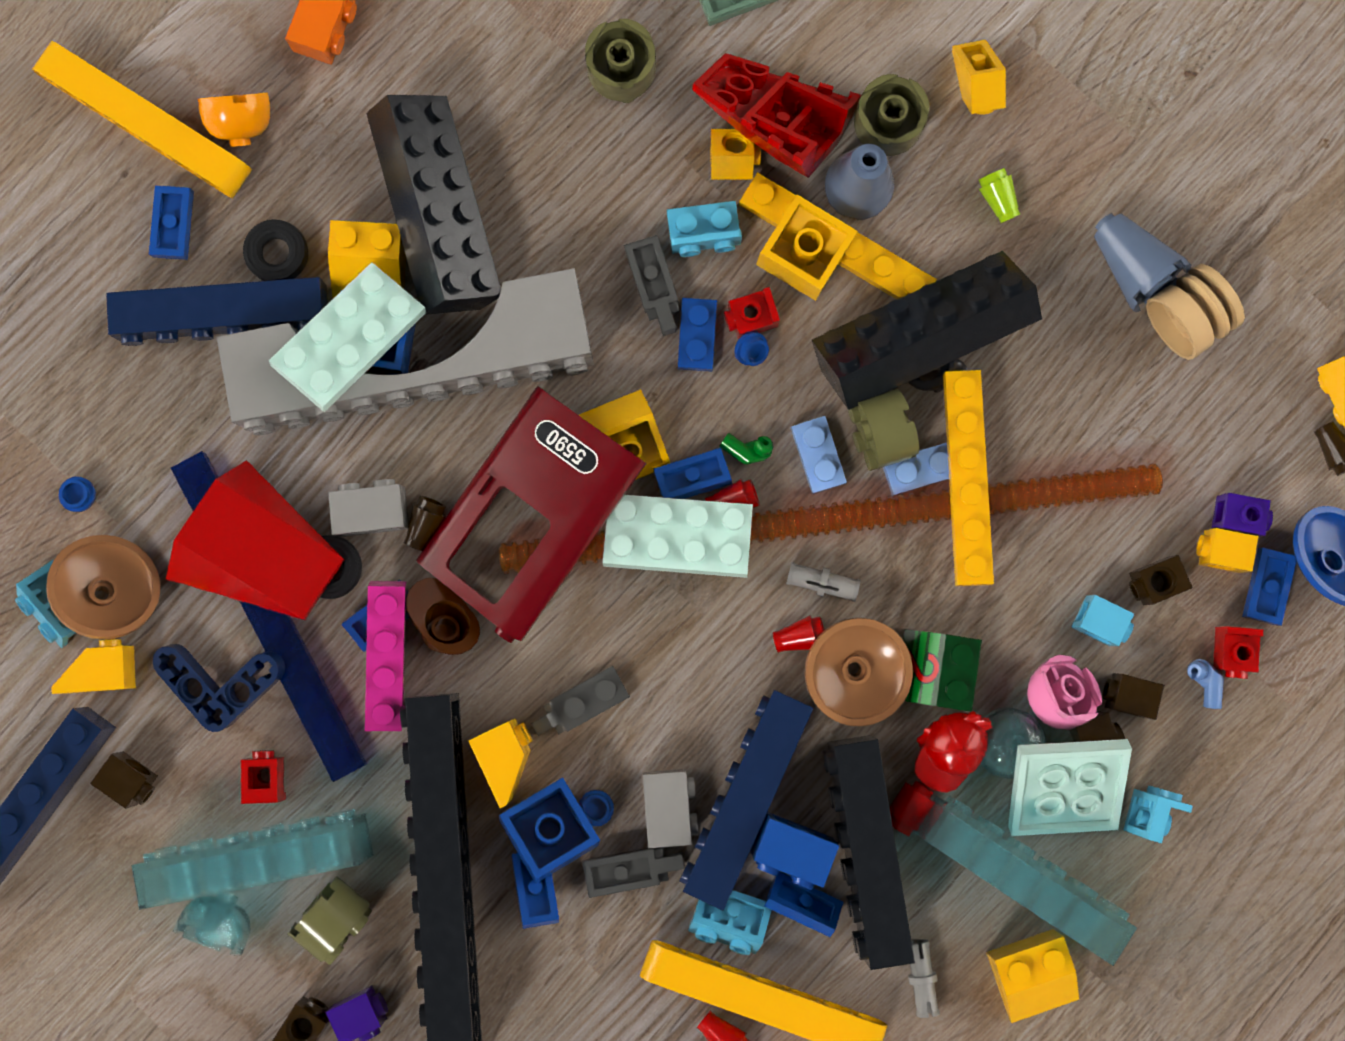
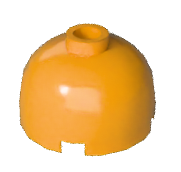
[198,92,270,147]

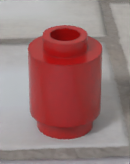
[889,780,936,837]

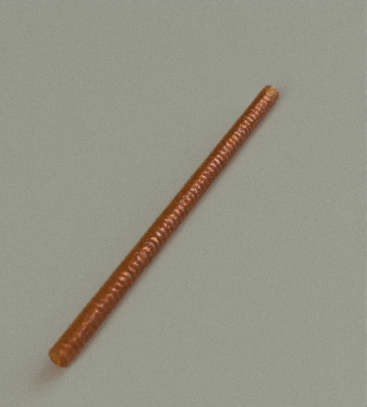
[499,463,1163,574]

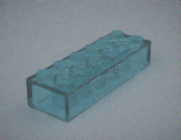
[913,795,1137,966]
[131,809,374,910]

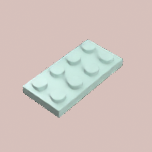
[269,262,426,412]
[603,495,753,578]

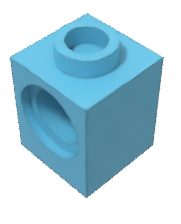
[1071,595,1134,646]

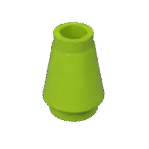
[979,168,1020,223]

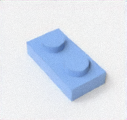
[791,416,847,494]
[883,442,949,496]

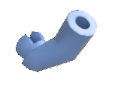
[1187,659,1224,709]

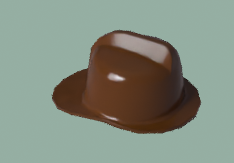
[406,578,480,655]

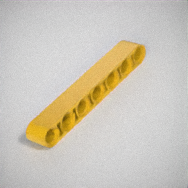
[32,41,252,199]
[639,940,888,1041]

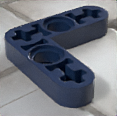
[152,644,286,732]

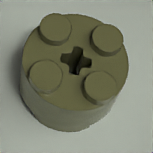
[585,19,656,103]
[854,74,929,156]
[848,389,919,471]
[287,876,372,965]

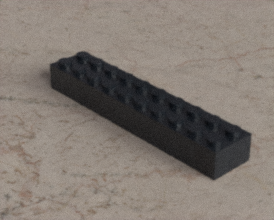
[400,693,482,1041]

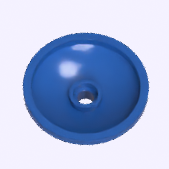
[1293,506,1345,606]

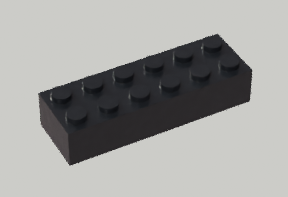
[366,95,501,315]
[812,251,1042,410]
[823,735,915,970]

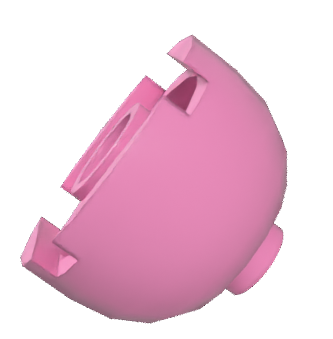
[1027,655,1102,730]

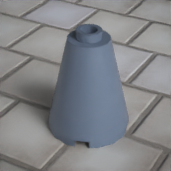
[825,144,894,220]
[1094,213,1192,312]

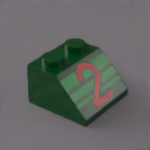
[902,629,982,712]

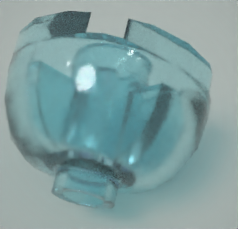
[981,707,1047,779]
[173,890,251,956]

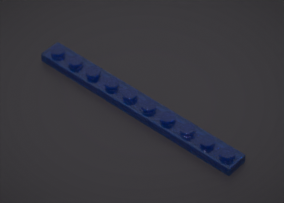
[171,451,367,782]

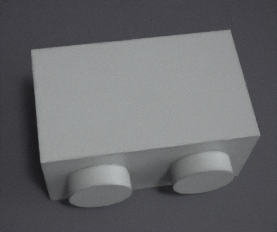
[328,479,409,537]
[643,769,698,848]

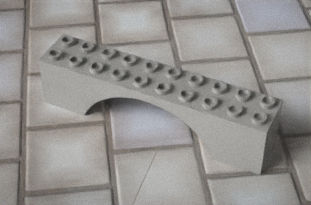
[217,268,594,435]

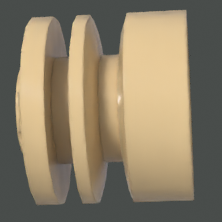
[1146,264,1245,360]

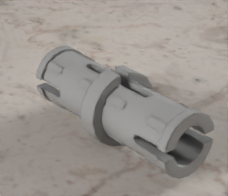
[786,562,861,602]
[908,939,940,1018]

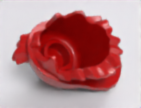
[915,711,992,793]

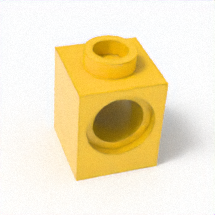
[710,129,761,180]
[1196,528,1258,573]

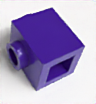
[1211,493,1273,537]
[325,986,388,1041]

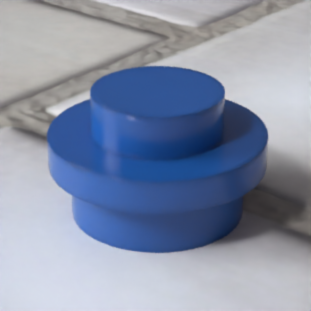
[734,331,769,366]
[59,477,96,512]
[579,790,614,826]

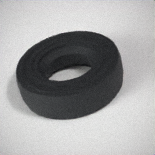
[243,219,308,281]
[320,535,362,599]

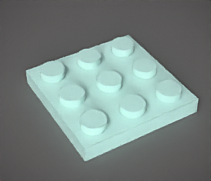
[1008,739,1132,836]

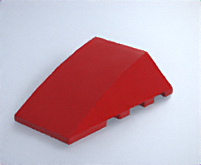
[692,53,861,178]
[166,460,344,620]

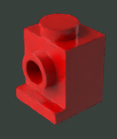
[724,287,780,340]
[1213,626,1264,679]
[241,750,286,804]

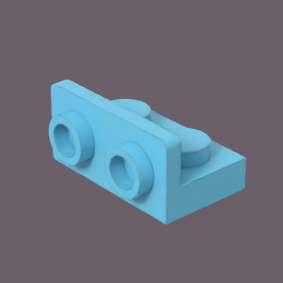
[667,201,742,257]
[15,560,76,648]
[1123,785,1193,843]
[688,890,772,955]

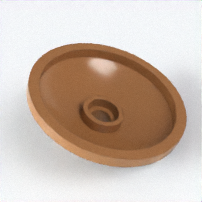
[46,535,161,639]
[805,618,913,726]

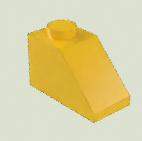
[952,40,1006,115]
[51,639,136,694]

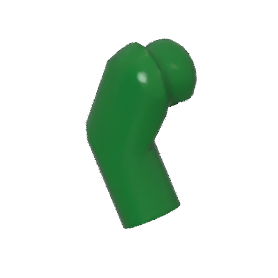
[719,433,774,465]

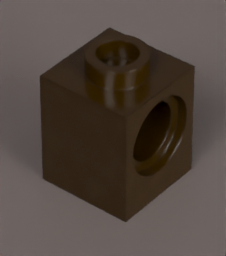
[1129,555,1193,605]
[1103,673,1165,720]
[90,751,158,809]
[272,996,330,1041]

